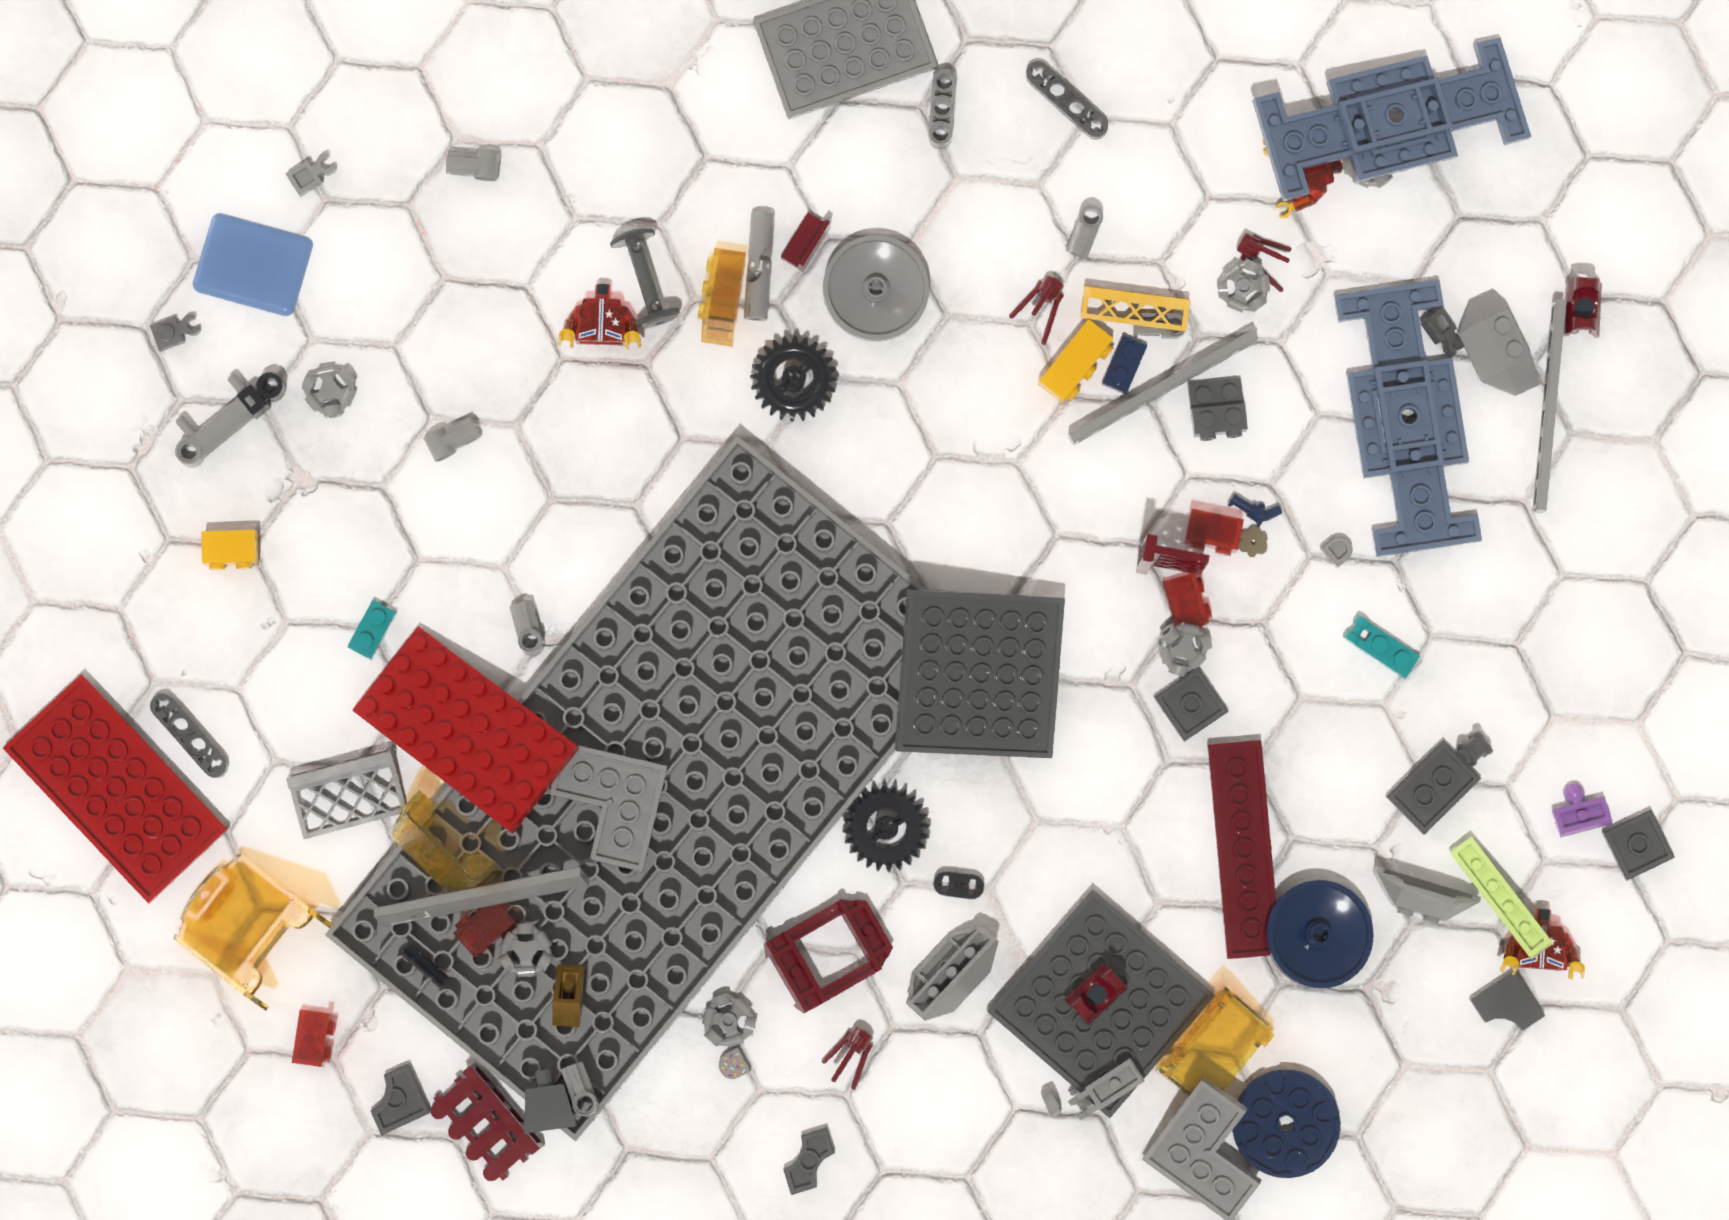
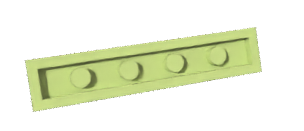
[1450,836,1553,960]

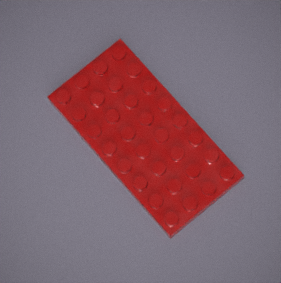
[352,626,579,834]
[3,674,228,904]

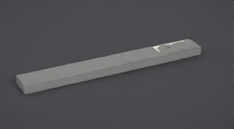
[1532,299,1566,513]
[1068,329,1258,445]
[374,867,589,927]

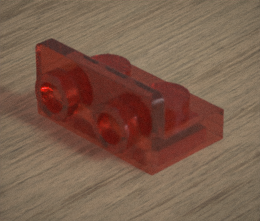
[1162,572,1212,628]
[291,1009,336,1067]

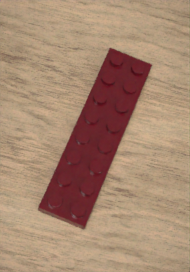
[1207,740,1276,959]

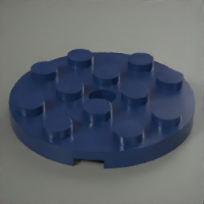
[1232,1069,1341,1178]

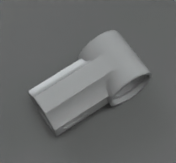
[446,150,500,181]
[1066,204,1103,259]
[423,417,481,462]
[509,601,544,656]
[561,1061,600,1117]

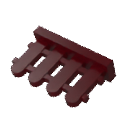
[431,1063,545,1181]

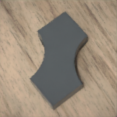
[783,1127,835,1195]

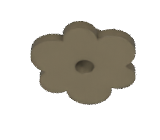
[1238,526,1268,557]

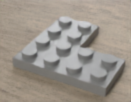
[550,745,668,872]
[1142,1076,1262,1220]

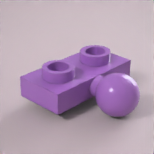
[1552,783,1613,838]

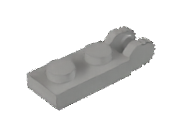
[1068,1058,1145,1121]

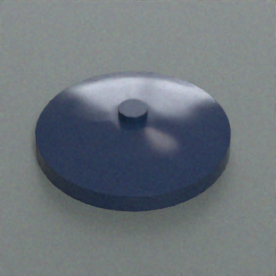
[1266,880,1374,989]

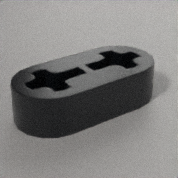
[933,872,984,900]

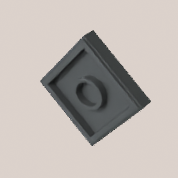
[1154,668,1229,742]
[1602,809,1675,881]

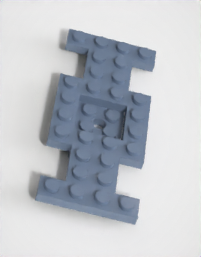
[1252,37,1531,201]
[1334,280,1482,557]

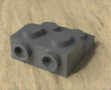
[1187,378,1248,441]

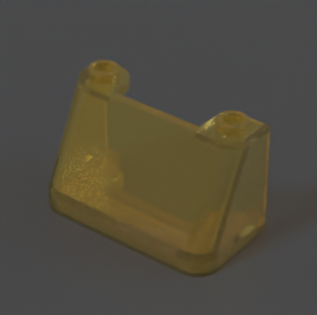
[391,790,501,893]
[1156,986,1275,1097]

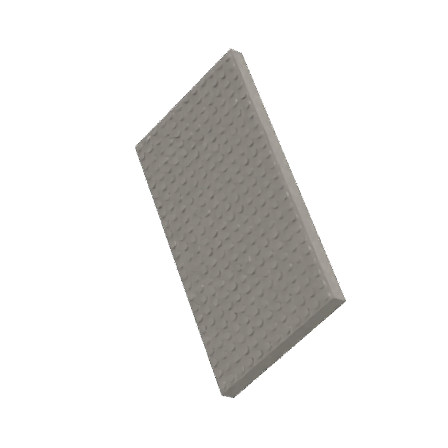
[325,436,927,1142]

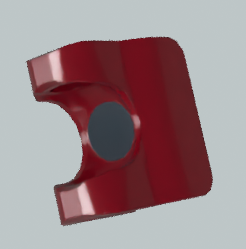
[1564,277,1602,338]
[1064,963,1128,1026]

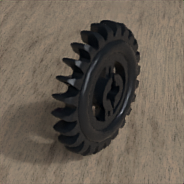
[750,335,838,422]
[842,784,931,873]

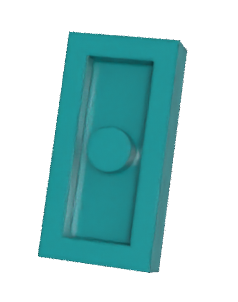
[347,600,397,660]

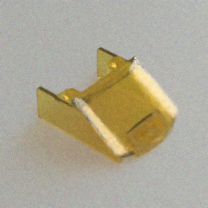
[173,853,333,1011]

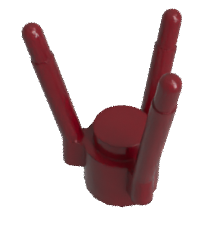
[1237,232,1292,292]
[1009,275,1064,345]
[822,1026,873,1090]

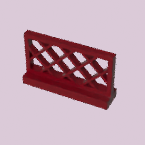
[1136,534,1210,575]

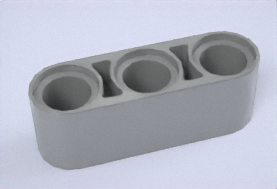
[928,69,956,150]

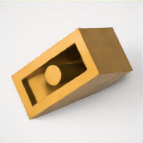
[552,964,585,1027]

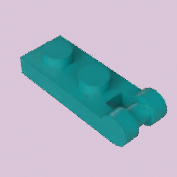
[1343,615,1420,679]

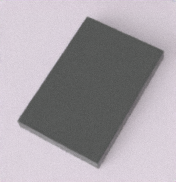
[1386,740,1481,835]

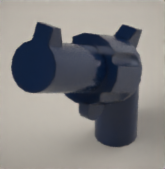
[1227,494,1282,527]

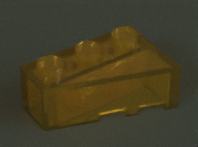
[697,248,746,347]

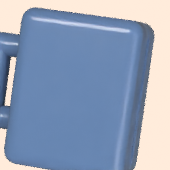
[193,213,313,316]

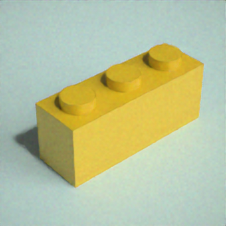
[1038,319,1114,404]

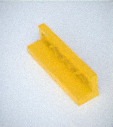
[1080,285,1190,332]

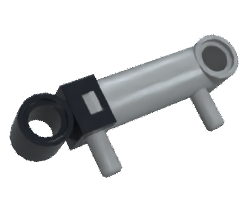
[175,372,286,468]

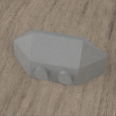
[1458,290,1540,396]
[1373,866,1481,925]
[906,924,999,1021]

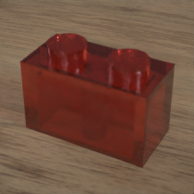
[1184,509,1244,556]
[453,904,517,958]

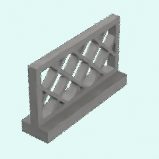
[286,748,408,840]

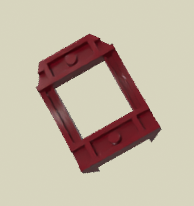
[764,899,893,1014]

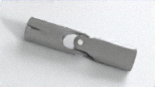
[744,212,774,321]

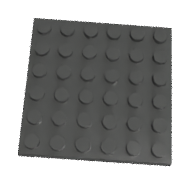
[895,589,1065,758]
[987,889,1216,1118]

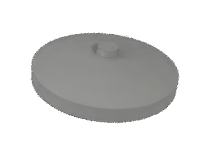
[823,235,929,342]

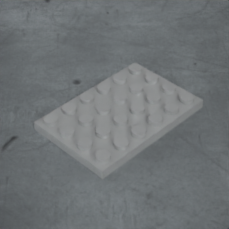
[753,0,937,120]

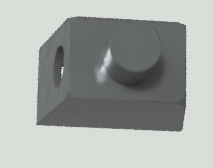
[524,1069,578,1134]

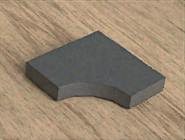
[1470,972,1545,1031]
[370,1063,431,1136]

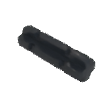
[401,944,449,988]

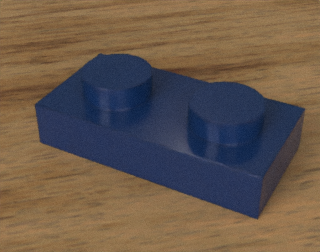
[1102,335,1148,395]

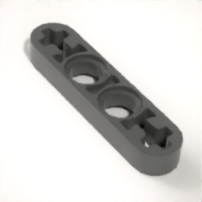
[1026,61,1108,140]
[150,694,228,778]

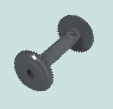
[610,227,680,329]

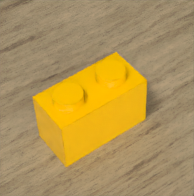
[201,530,259,571]

